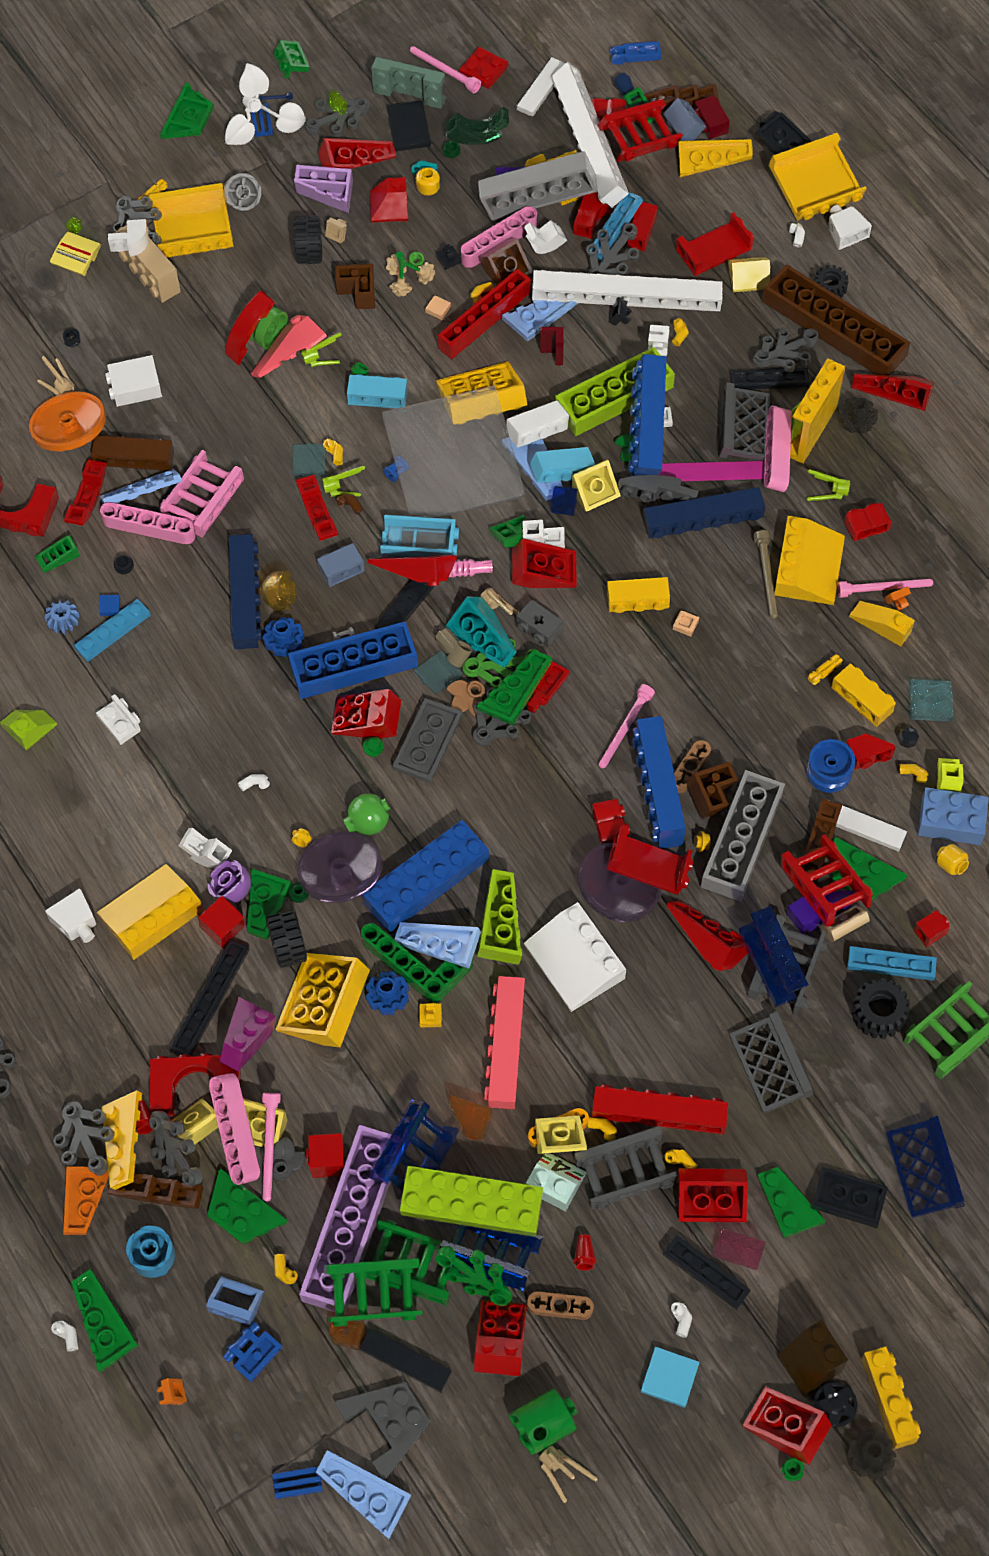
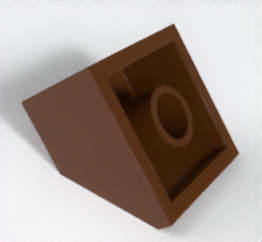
[478,238,533,285]

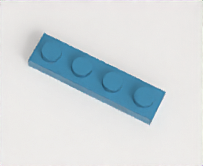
[589,192,643,262]
[74,599,151,662]
[847,946,937,981]

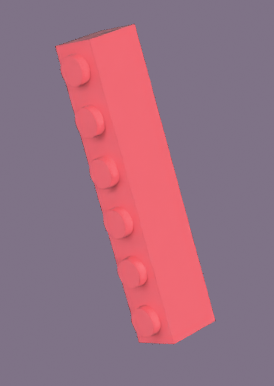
[484,976,525,1109]

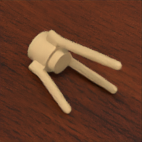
[37,356,74,396]
[480,588,519,615]
[539,1445,598,1503]

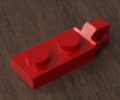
[527,661,570,714]

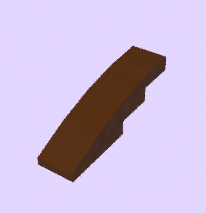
[645,84,720,111]
[107,1174,204,1209]

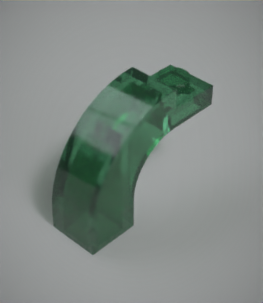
[446,106,509,145]

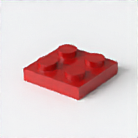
[459,47,509,89]

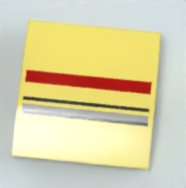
[50,232,101,276]

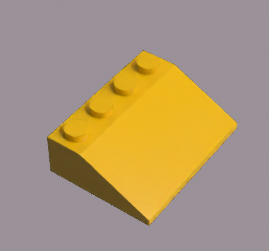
[436,361,527,425]
[775,516,845,605]
[97,864,203,960]
[275,953,370,1047]

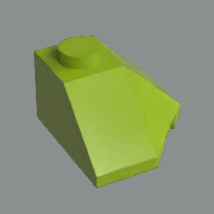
[0,710,58,750]

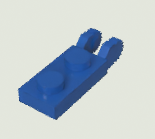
[610,41,662,65]

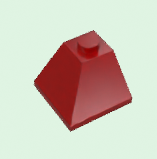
[370,177,408,222]

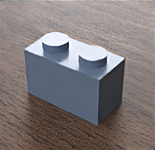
[664,98,706,141]
[317,543,365,587]

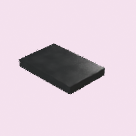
[387,101,431,152]
[811,1167,888,1228]

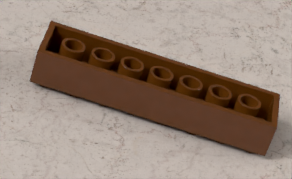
[762,264,911,375]

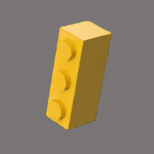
[607,577,670,613]
[831,663,896,727]

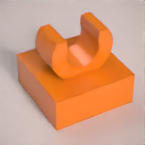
[884,586,911,611]
[157,1378,187,1405]

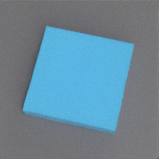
[641,1347,699,1408]

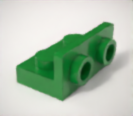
[274,40,310,79]

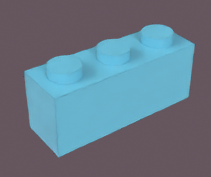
[347,374,408,409]
[530,447,596,483]

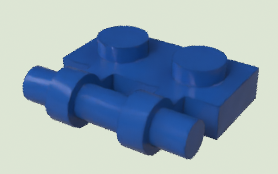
[222,1322,283,1383]

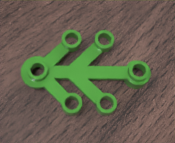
[463,639,539,689]

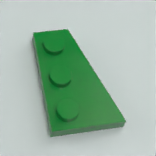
[757,1167,825,1239]

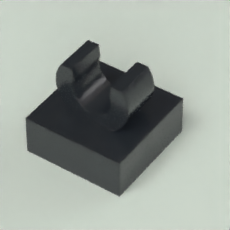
[436,244,461,270]
[609,299,632,326]

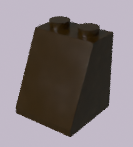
[777,1319,848,1397]

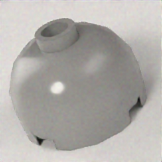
[223,173,261,211]

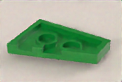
[247,869,292,940]

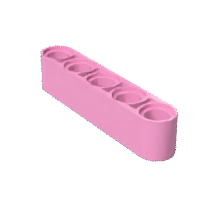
[461,206,537,268]
[764,405,792,492]
[100,502,195,544]
[209,1073,260,1185]

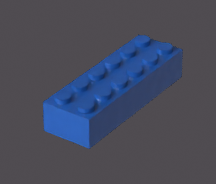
[628,354,667,476]
[288,621,418,699]
[633,716,686,849]
[362,820,489,934]

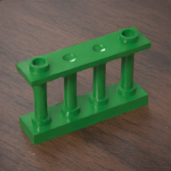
[365,1220,465,1306]
[324,1258,422,1326]

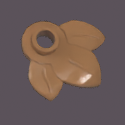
[447,680,485,716]

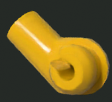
[672,318,689,346]
[323,439,343,466]
[899,764,928,783]
[588,1117,617,1141]
[664,1149,698,1169]
[274,1254,298,1284]

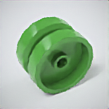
[249,306,288,349]

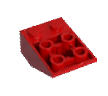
[331,689,402,739]
[474,1300,527,1376]

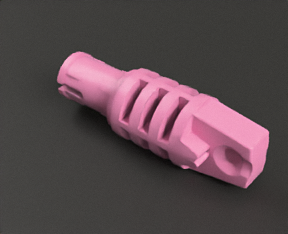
[449,559,492,578]

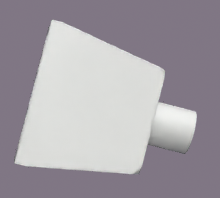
[828,205,872,250]
[45,888,96,943]

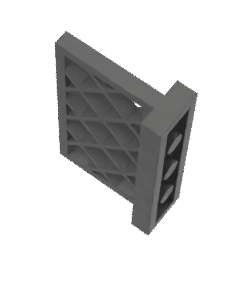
[719,382,770,461]
[730,1011,813,1114]

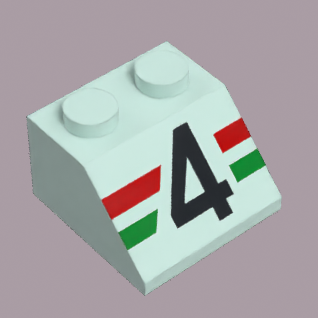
[526,1153,587,1212]

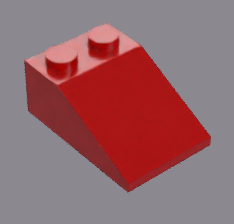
[512,539,577,588]
[742,1386,832,1465]

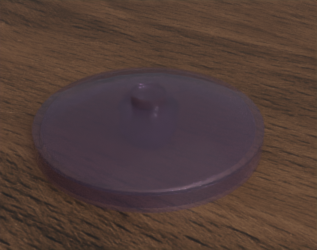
[297,832,382,903]
[578,843,662,922]

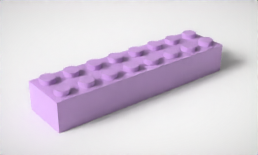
[299,1125,403,1313]

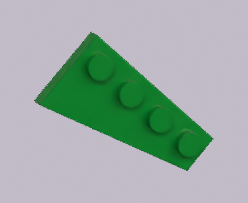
[476,650,553,726]
[71,1269,139,1373]

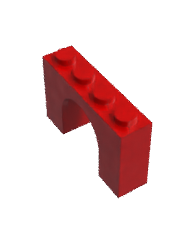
[574,191,658,252]
[0,477,59,537]
[150,1053,241,1116]

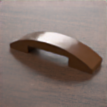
[801,799,842,883]

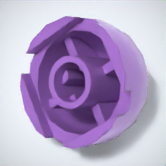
[208,860,251,904]

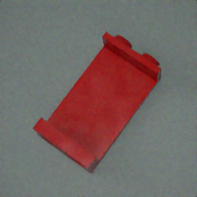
[675,212,754,276]
[607,825,694,895]

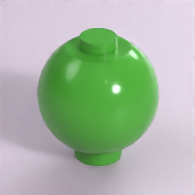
[343,793,391,835]

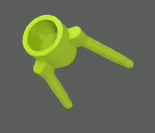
[301,332,342,367]
[322,466,365,497]
[806,469,850,501]

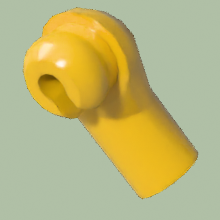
[470,282,493,303]

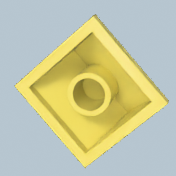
[728,257,770,292]
[572,460,621,512]
[171,1098,218,1144]
[243,1098,288,1148]
[535,1116,587,1154]

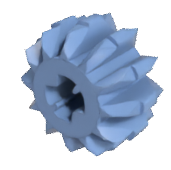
[45,599,80,635]

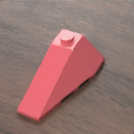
[251,315,327,378]

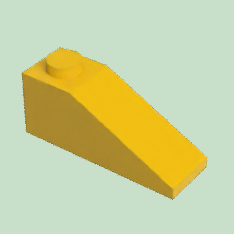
[849,601,915,647]

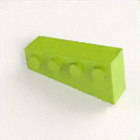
[477,869,522,965]

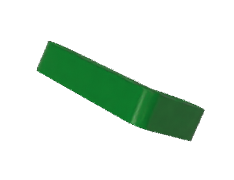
[361,923,473,1003]

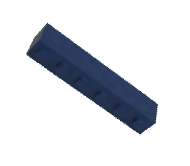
[643,487,765,538]
[229,534,262,650]

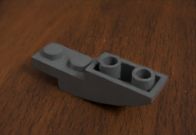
[618,475,699,503]

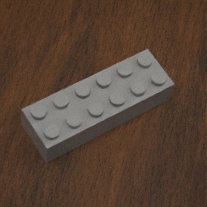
[478,151,597,220]
[701,770,785,902]

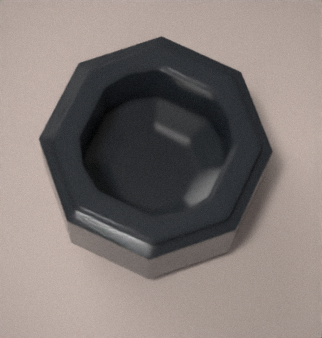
[897,726,919,748]

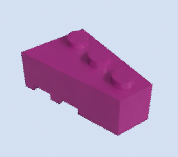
[220,997,276,1072]

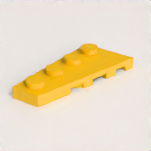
[678,139,753,177]
[102,1091,142,1190]

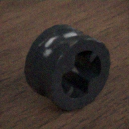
[63,329,81,347]

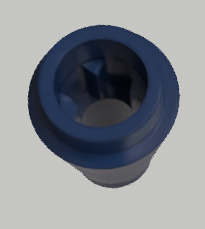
[614,73,636,101]

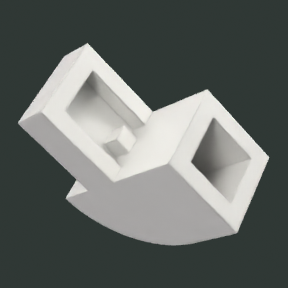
[108,219,149,257]
[524,220,567,254]
[648,325,669,356]
[523,520,565,548]
[178,828,232,869]

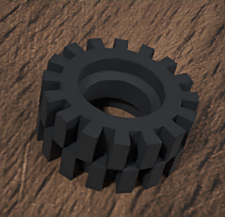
[814,265,849,298]

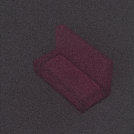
[713,1228,765,1271]

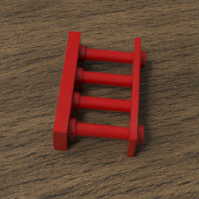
[598,99,683,162]
[781,834,873,927]

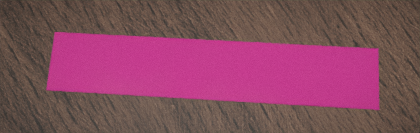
[658,461,765,481]

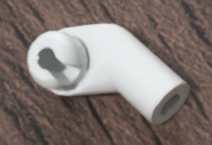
[789,223,805,247]
[238,774,270,791]
[671,1302,692,1338]
[51,1321,78,1351]

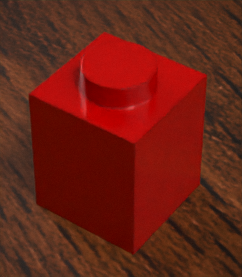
[914,910,950,948]

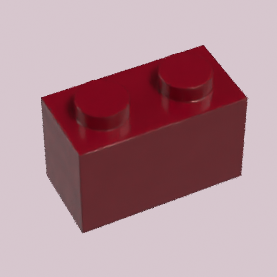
[694,95,730,140]

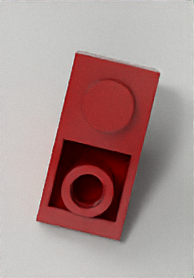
[846,733,896,770]

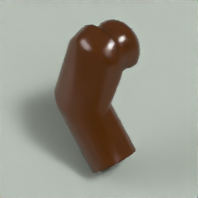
[336,493,364,514]

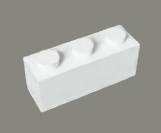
[506,401,569,448]

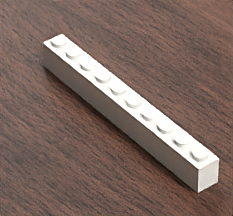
[552,62,629,207]
[532,270,722,311]

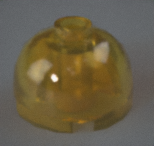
[260,571,297,611]

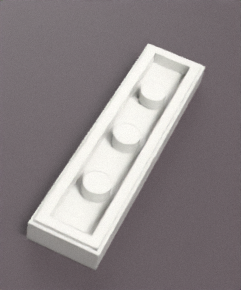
[517,58,566,117]
[828,800,907,852]

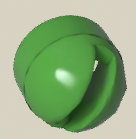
[409,252,424,267]

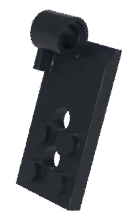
[755,111,812,155]

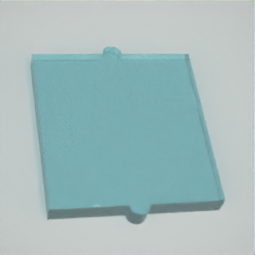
[293,443,326,476]
[414,651,463,695]

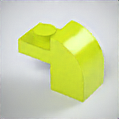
[937,758,964,793]

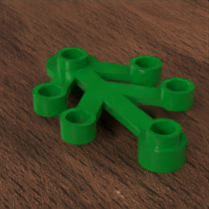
[435,1246,513,1306]

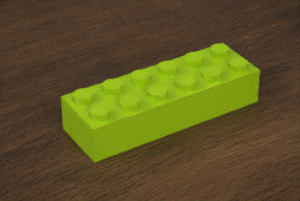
[555,347,675,437]
[400,1166,543,1237]

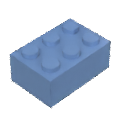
[918,787,989,845]

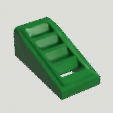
[623,87,655,128]
[35,535,80,573]

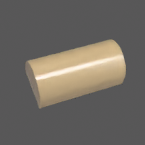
[821,905,870,942]

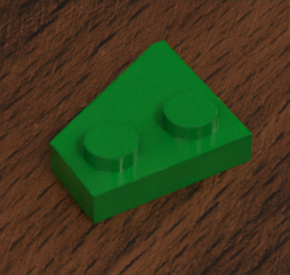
[489,515,526,548]

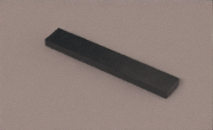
[169,939,250,1056]

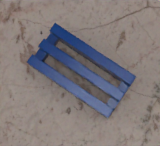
[251,103,273,137]
[272,1467,323,1500]

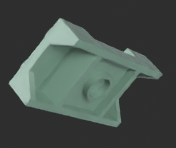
[371,57,446,109]

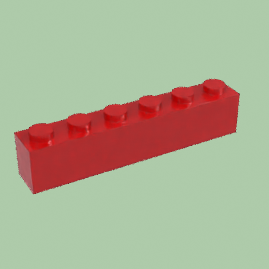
[437,269,531,360]
[592,1085,729,1135]

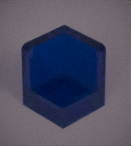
[551,486,578,516]

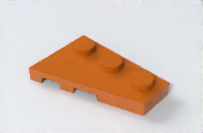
[63,1166,109,1235]

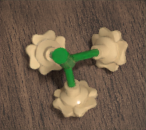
[386,251,435,297]

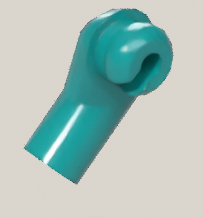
[411,160,438,175]

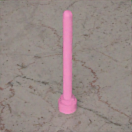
[410,46,481,93]
[837,579,933,598]
[599,684,655,768]
[262,1093,281,1202]

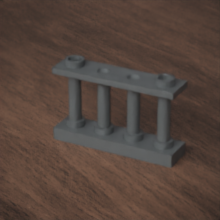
[748,915,828,1015]
[574,1126,677,1210]

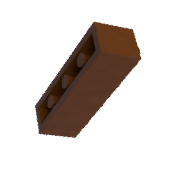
[91,435,174,471]

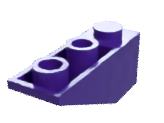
[786,890,854,934]

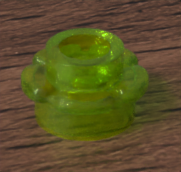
[65,217,83,234]

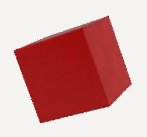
[198,895,245,948]
[306,1133,345,1178]

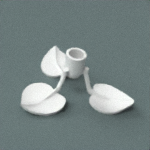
[225,63,306,145]

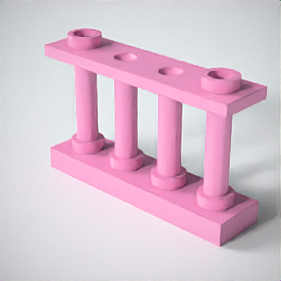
[160,450,244,538]

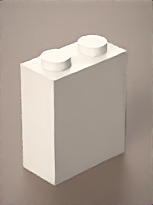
[105,355,162,406]

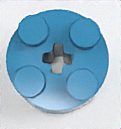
[126,1226,175,1278]

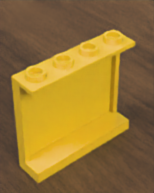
[769,132,867,221]
[149,183,234,258]
[790,358,845,463]

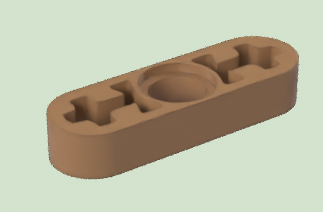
[674,740,711,793]
[527,1292,594,1320]

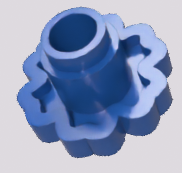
[263,617,304,657]
[366,972,409,1015]

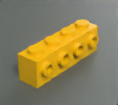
[861,1347,921,1450]

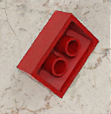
[678,1168,748,1222]

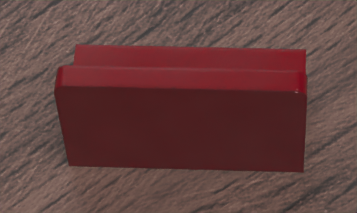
[540,327,564,365]

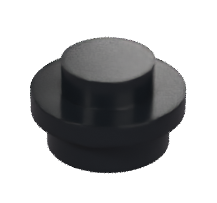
[114,555,134,574]

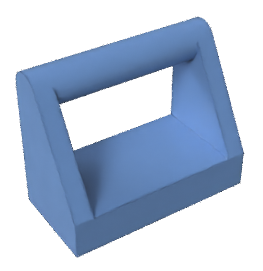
[206,1276,264,1326]

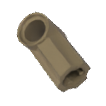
[435,628,472,668]

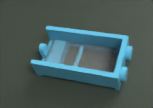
[380,515,459,558]

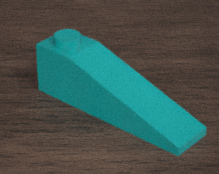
[445,596,516,667]

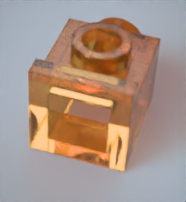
[329,1321,366,1351]

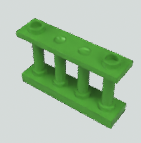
[904,981,989,1080]

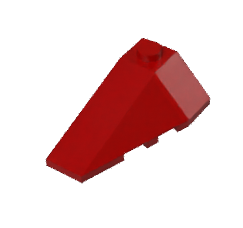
[318,138,396,169]
[851,374,934,411]
[368,555,457,586]
[667,901,754,971]

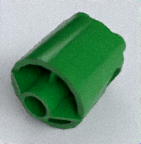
[508,1388,578,1455]

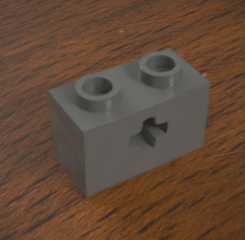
[517,600,563,648]

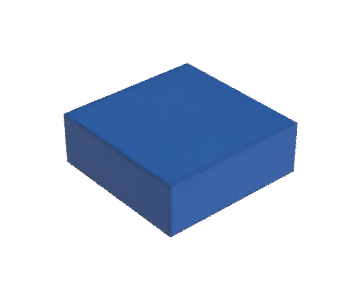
[99,595,121,616]

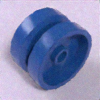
[806,739,855,793]

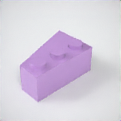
[294,165,353,213]

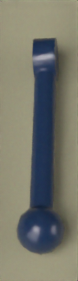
[258,92,293,101]

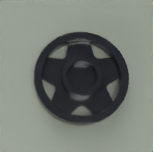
[813,1382,858,1428]

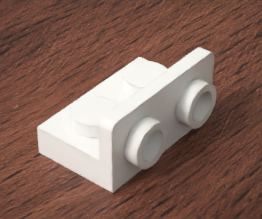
[96,694,141,745]

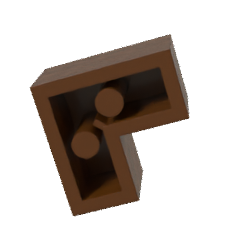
[336,264,375,309]
[686,761,738,819]

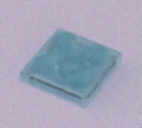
[910,680,953,721]

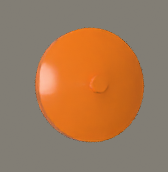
[29,392,106,451]

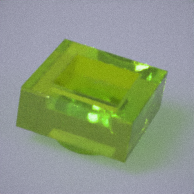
[329,90,347,116]

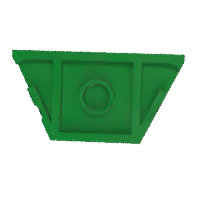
[160,83,214,139]
[832,837,908,901]
[207,1169,288,1245]

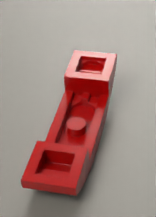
[225,291,275,365]
[64,459,107,526]
[296,475,338,541]

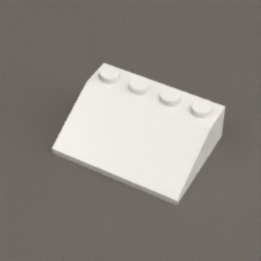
[524,902,626,1012]

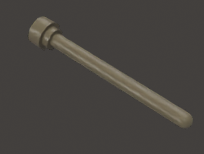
[754,530,778,619]

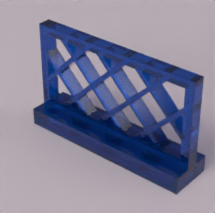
[886,1116,965,1218]

